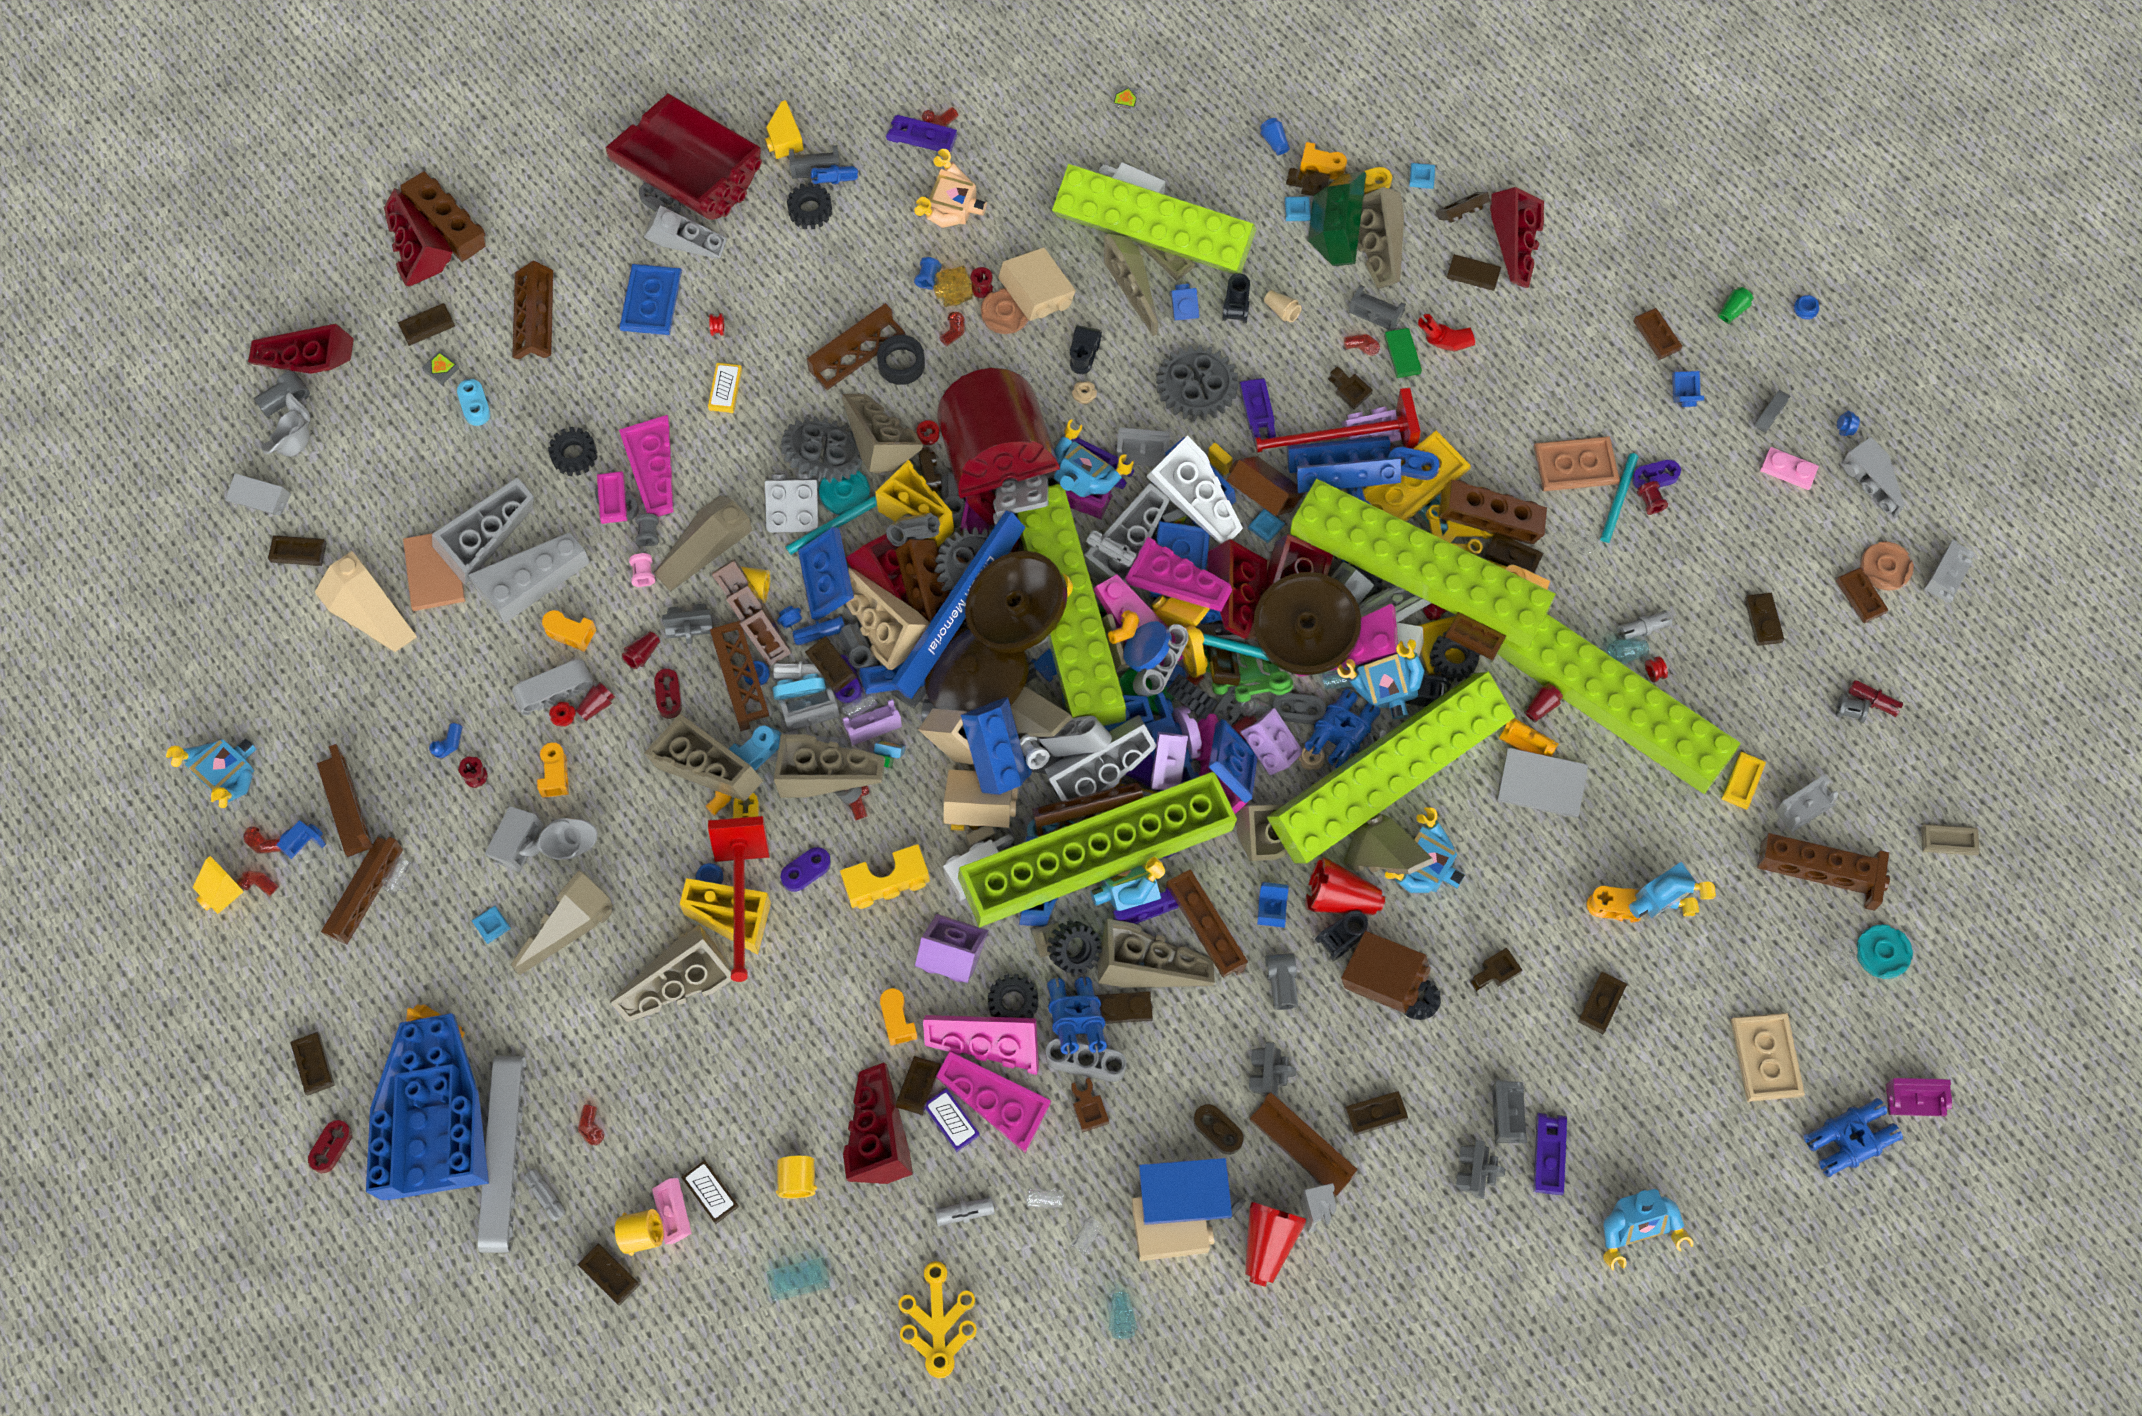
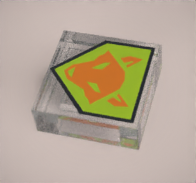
[1112,85,1140,113]

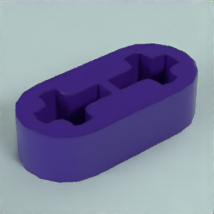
[1632,460,1681,489]

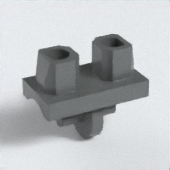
[662,603,714,644]
[1249,1042,1297,1098]
[1456,1140,1506,1199]

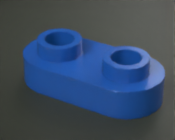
[1388,447,1439,480]

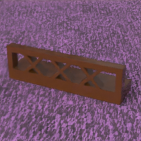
[512,260,553,359]
[807,303,906,390]
[710,620,770,732]
[317,744,374,857]
[1032,782,1144,837]
[321,837,403,945]
[1166,869,1248,978]
[1250,1092,1358,1197]

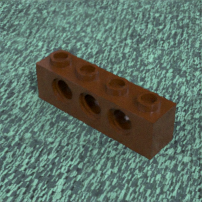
[400,171,486,262]
[1438,480,1547,544]
[895,539,959,631]
[1757,833,1878,894]

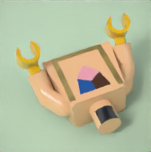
[914,149,987,228]

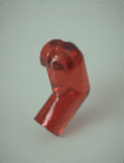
[922,107,958,127]
[939,312,965,347]
[1344,334,1380,356]
[849,786,869,821]

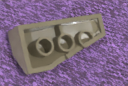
[1358,187,1404,289]
[842,394,923,474]
[1236,804,1288,861]

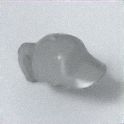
[261,392,310,457]
[519,817,598,860]

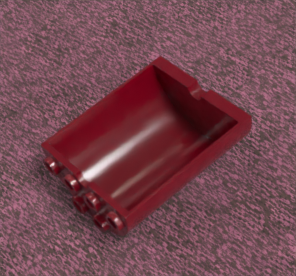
[606,93,762,220]
[937,367,1060,498]

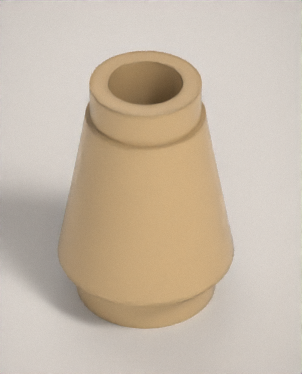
[1264,290,1302,323]

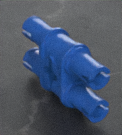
[1305,689,1381,768]
[1047,977,1107,1054]
[1804,1098,1903,1177]

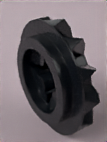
[1403,979,1441,1020]

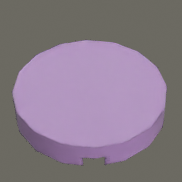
[1173,706,1202,759]

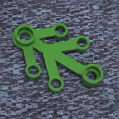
[1204,649,1293,702]

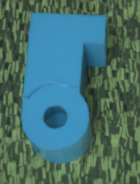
[729,725,781,771]

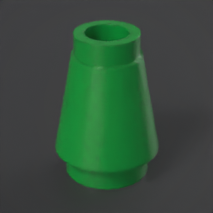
[1718,287,1754,324]

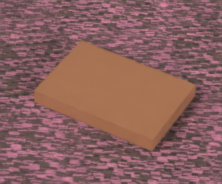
[1534,436,1620,491]
[403,533,466,611]

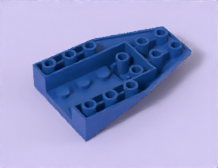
[366,1013,489,1201]

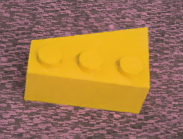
[875,460,954,548]
[680,878,771,955]

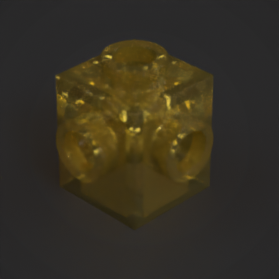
[933,265,973,307]

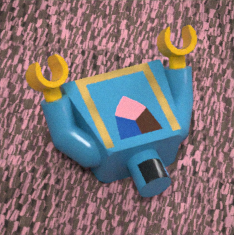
[1054,419,1134,497]
[1337,639,1424,720]
[166,738,257,808]
[1385,807,1465,893]
[1090,857,1165,911]
[1629,862,1716,919]
[1603,1189,1693,1270]

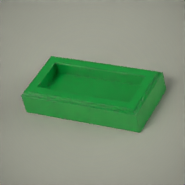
[1384,328,1422,378]

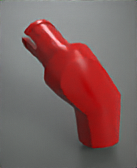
[1418,314,1475,352]

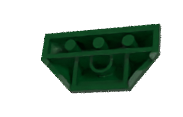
[1308,171,1366,266]

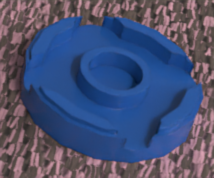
[1123,621,1172,672]

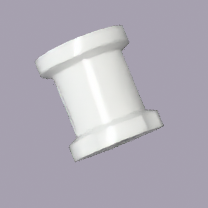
[1020,734,1050,769]

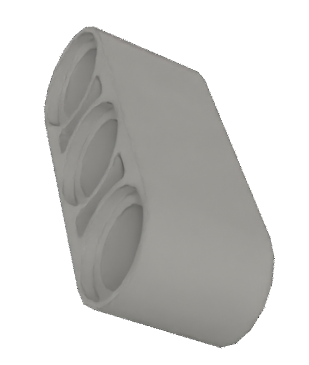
[1133,624,1188,697]
[512,659,594,716]
[1036,716,1112,757]
[1046,1039,1126,1082]

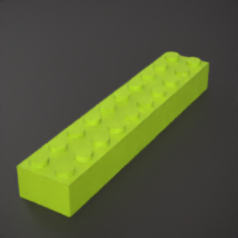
[1290,479,1556,650]
[1014,484,1126,726]
[1497,614,1741,795]
[1267,671,1515,863]
[958,772,1237,928]

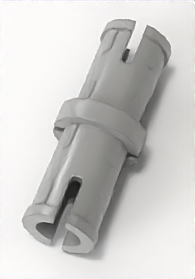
[1617,610,1672,642]
[934,1196,995,1227]

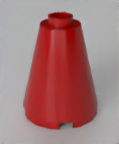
[1305,857,1385,915]
[1245,1201,1307,1287]

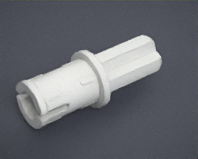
[774,661,824,681]

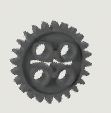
[1156,345,1239,421]
[780,416,862,483]
[935,527,1013,591]

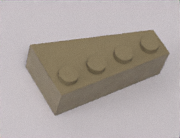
[644,713,763,801]

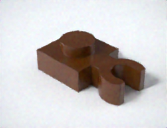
[1071,1078,1109,1133]

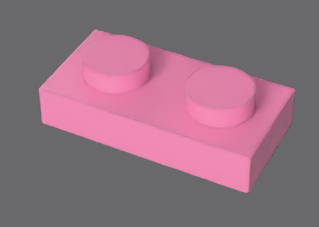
[1760,447,1819,490]
[652,1178,692,1244]

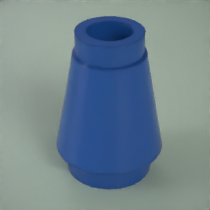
[1260,118,1290,156]

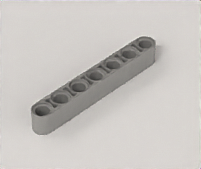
[478,1056,526,1253]

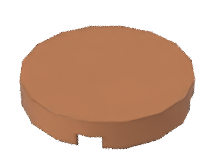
[981,288,1029,334]
[1860,541,1914,591]

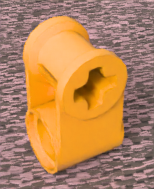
[1586,886,1641,922]

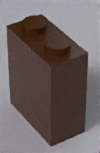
[1226,456,1305,516]
[1341,931,1431,1014]

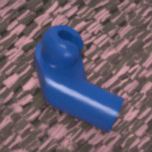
[429,723,463,758]

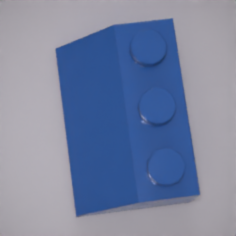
[961,697,1029,795]

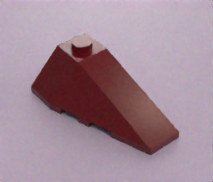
[1490,187,1544,288]
[384,188,453,287]
[248,323,354,374]
[846,533,910,606]
[1264,534,1333,592]
[1208,539,1267,639]
[843,1062,913,1184]

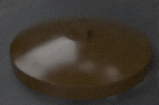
[965,551,1068,653]
[1254,572,1361,675]
[925,626,1029,712]

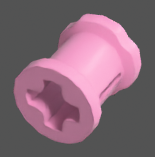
[629,553,655,587]

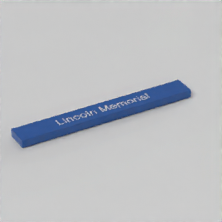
[891,511,1026,699]

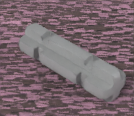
[1086,530,1136,567]
[524,1169,566,1222]

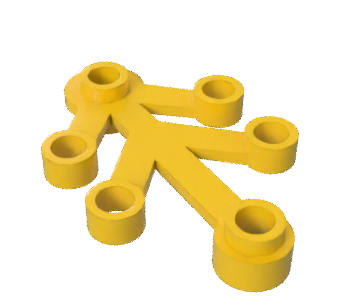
[1426,487,1495,556]
[898,1261,977,1378]

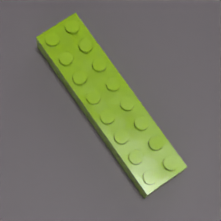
[1052,164,1257,274]

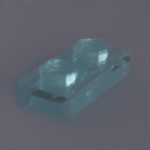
[766,1257,830,1302]

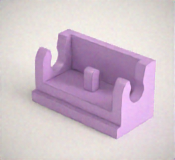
[842,699,902,746]
[1150,732,1188,790]

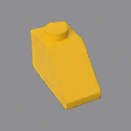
[764,100,804,159]
[1151,595,1210,628]
[193,856,244,914]

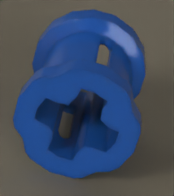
[914,257,942,290]

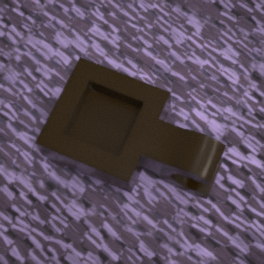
[1286,168,1330,196]
[1328,366,1373,410]
[1470,947,1523,992]

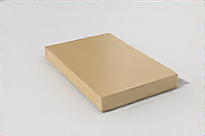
[1731,1013,1805,1102]

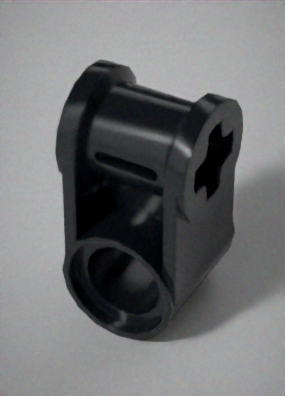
[1222,273,1250,324]
[1070,325,1102,375]
[1405,675,1451,707]
[1315,911,1368,961]

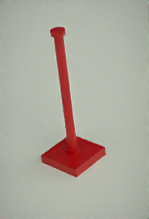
[1255,387,1421,453]
[708,816,770,982]

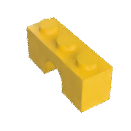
[840,844,930,909]

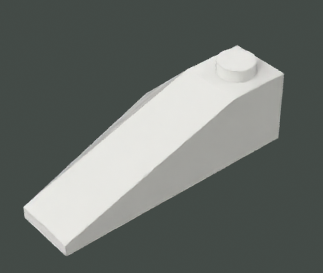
[1146,436,1243,544]

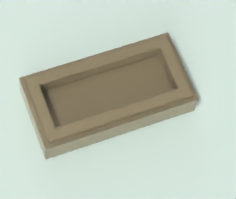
[1921,824,1980,856]

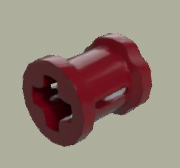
[970,267,993,298]
[1637,481,1668,515]
[458,756,488,788]

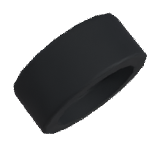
[877,335,925,385]

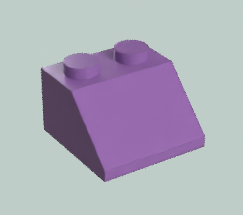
[915,914,988,983]

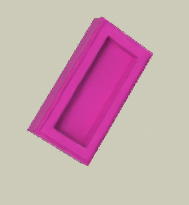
[597,471,628,524]

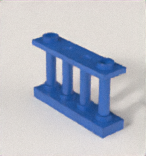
[1287,436,1401,493]

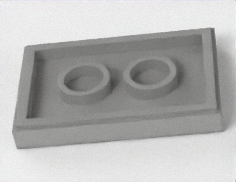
[1497,748,1588,818]

